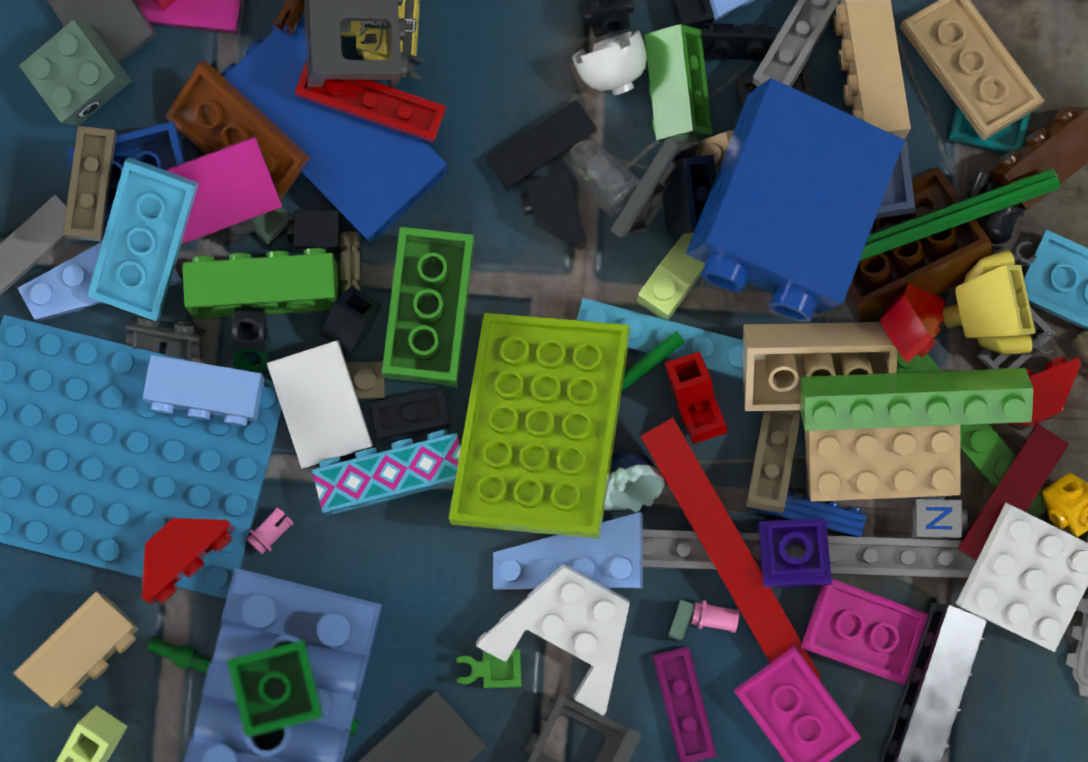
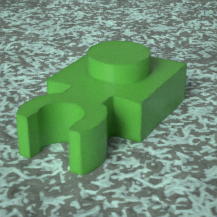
[456,649,522,689]

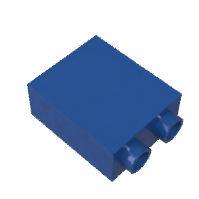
[686,78,905,322]

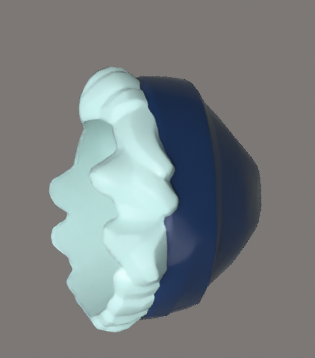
[604,450,665,512]

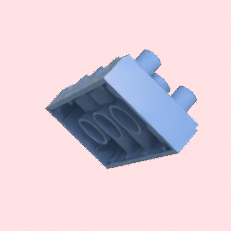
[184,568,382,762]

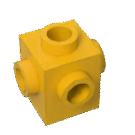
[1041,472,1088,538]

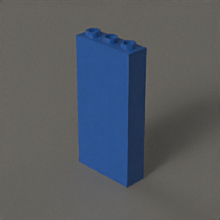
[221,16,449,246]

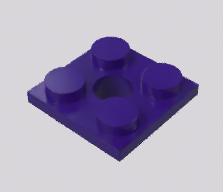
[758,518,832,588]

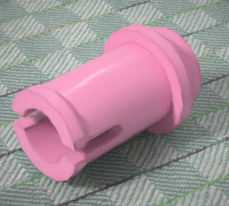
[246,507,294,555]
[691,600,739,633]

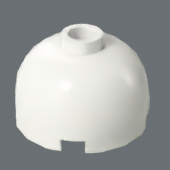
[572,30,647,95]

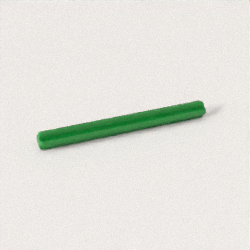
[859,169,1060,261]

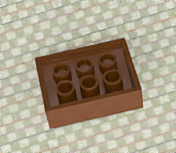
[844,167,993,322]

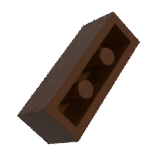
[990,106,1088,210]

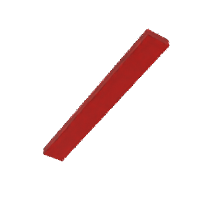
[640,417,822,680]

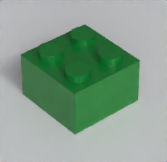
[227,640,325,738]

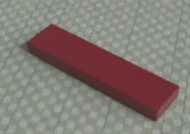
[956,423,1069,562]

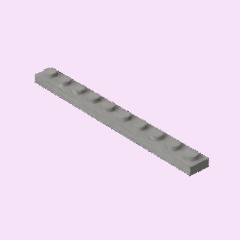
[643,529,976,579]

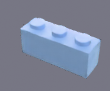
[142,355,265,427]

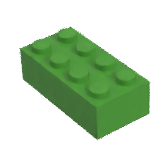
[382,227,475,387]
[182,248,340,320]

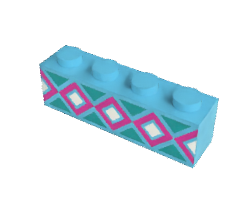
[312,429,461,517]

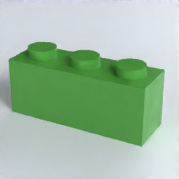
[644,24,713,142]

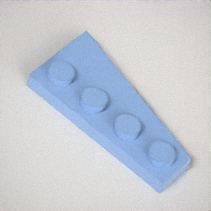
[18,242,183,322]

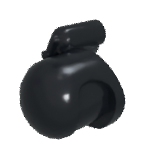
[967,171,1026,244]

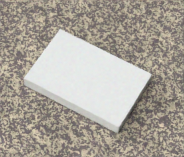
[267,340,373,469]

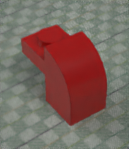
[665,351,728,445]

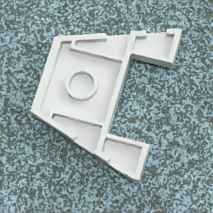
[476,564,630,716]

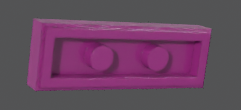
[652,646,717,762]

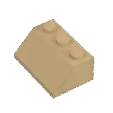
[14,592,139,708]

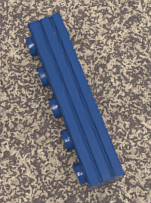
[746,490,867,537]

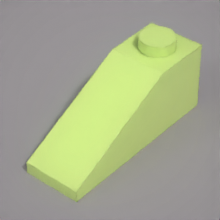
[637,233,705,321]
[56,706,128,762]

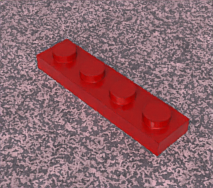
[294,60,447,143]

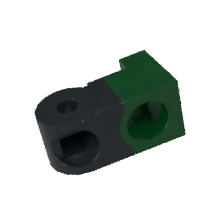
[232,307,271,373]

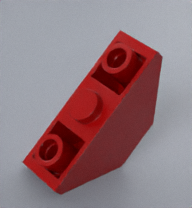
[879,284,946,363]
[1005,355,1081,430]
[142,518,235,605]

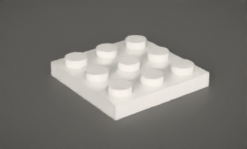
[956,503,1088,652]

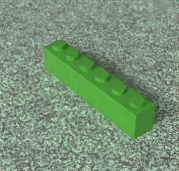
[800,368,1033,431]

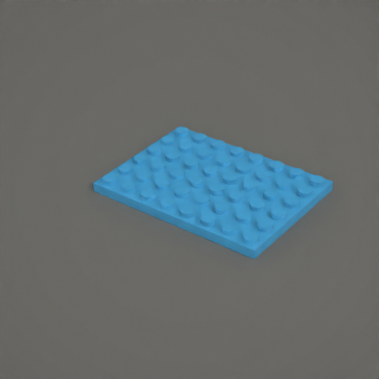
[0,315,283,600]

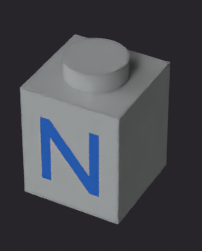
[912,499,968,540]

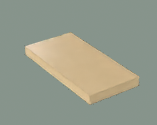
[900,0,1045,141]

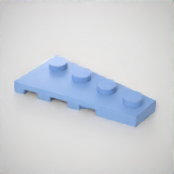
[493,512,643,591]

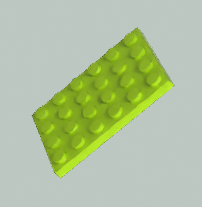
[449,313,631,539]

